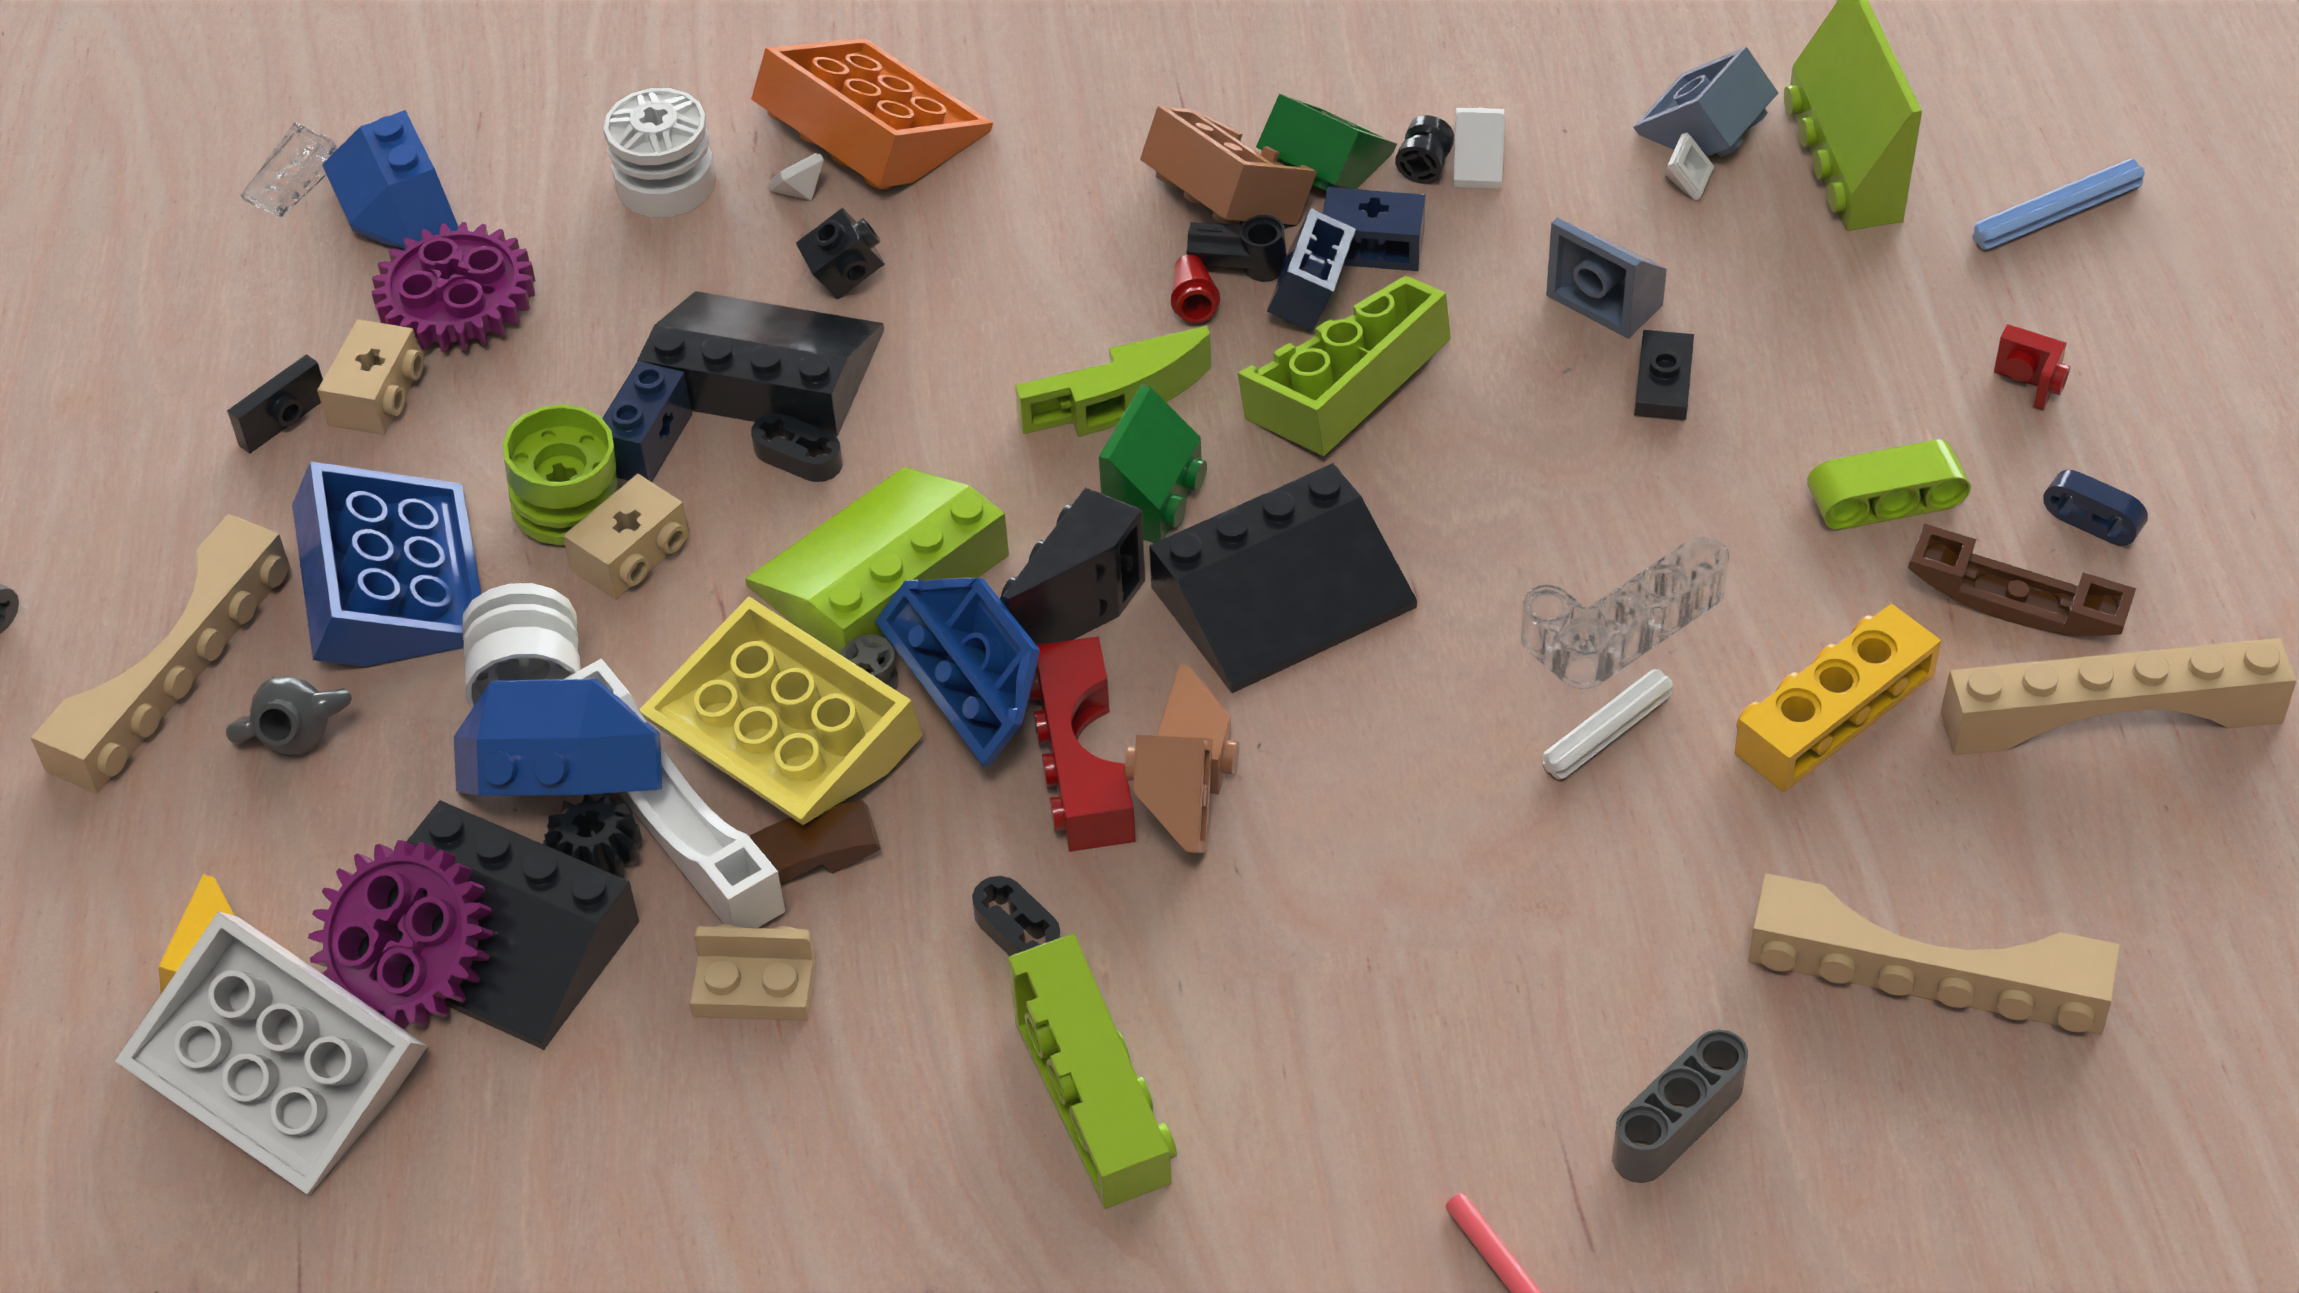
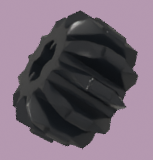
[543,793,642,878]

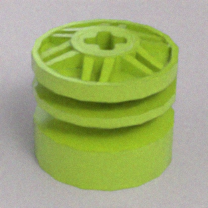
[502,404,618,545]

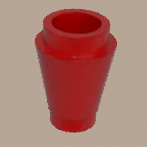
[1171,254,1220,323]

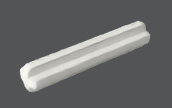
[1542,669,1673,780]

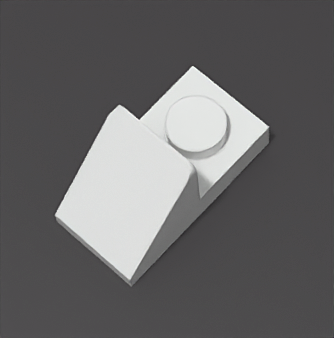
[1453,107,1505,189]

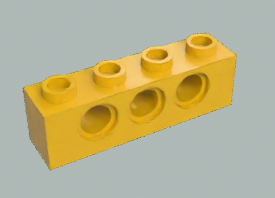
[1734,603,1941,793]

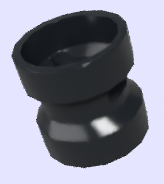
[1395,115,1455,184]

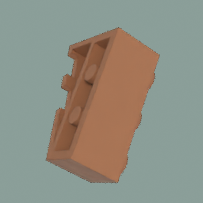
[1140,106,1317,225]

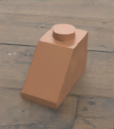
[1156,664,1240,795]
[1125,735,1213,853]

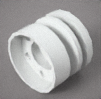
[604,88,716,217]
[462,583,581,708]

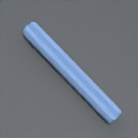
[1972,159,2145,250]

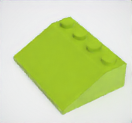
[1784,0,1922,231]
[745,467,1009,655]

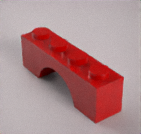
[1030,636,1136,852]

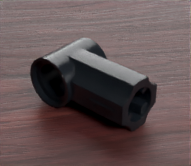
[1186,215,1287,282]

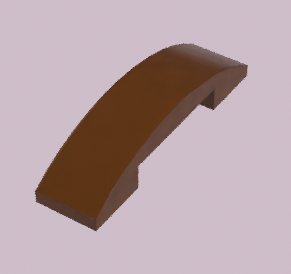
[1908,523,2136,636]

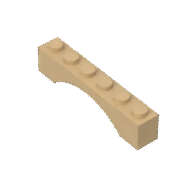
[30,514,291,794]
[1941,638,2297,755]
[1748,873,2120,1035]

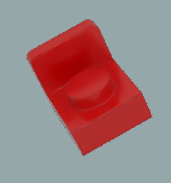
[1993,324,2070,410]

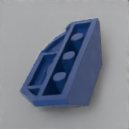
[322,110,458,250]
[875,577,1040,767]
[454,679,662,796]

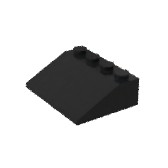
[637,291,884,437]
[1149,463,1417,693]
[358,800,639,1050]

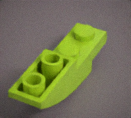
[1015,326,1211,437]

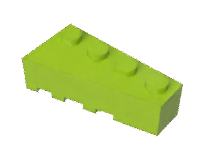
[1237,275,1451,456]
[1008,933,1177,1209]

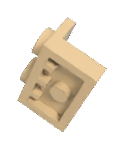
[690,924,817,1021]

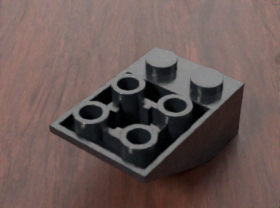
[1000,487,1146,645]

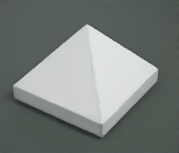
[1665,132,1714,201]
[767,153,824,201]

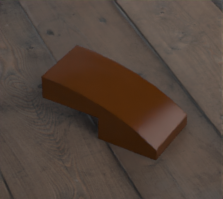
[750,801,881,885]

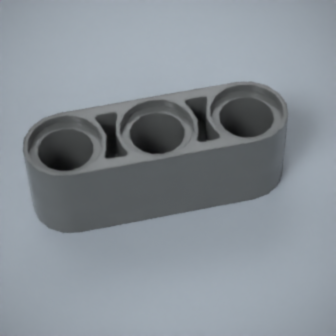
[1612,1029,1748,1183]

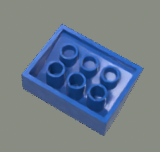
[292,462,481,666]

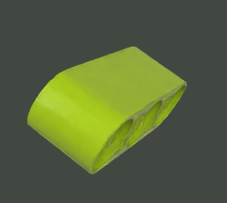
[1807,440,1971,530]

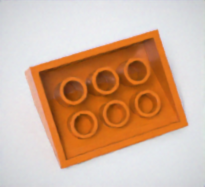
[751,38,993,189]

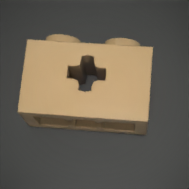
[317,319,424,435]
[563,474,690,600]

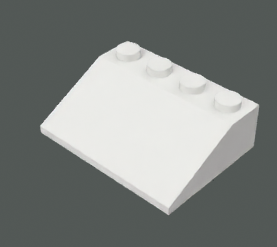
[115,911,428,1195]

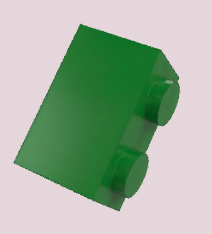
[1256,93,1397,191]
[1099,384,1207,543]

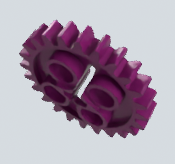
[371,222,536,352]
[308,840,493,1029]

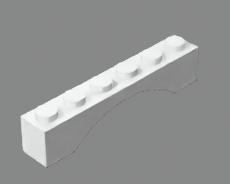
[565,658,785,928]

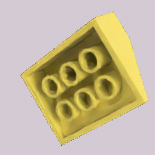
[639,596,923,825]

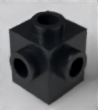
[796,208,885,299]

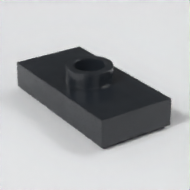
[1634,330,1694,420]
[227,354,323,454]

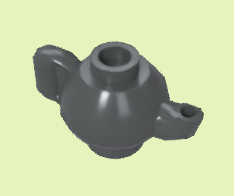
[226,676,352,756]

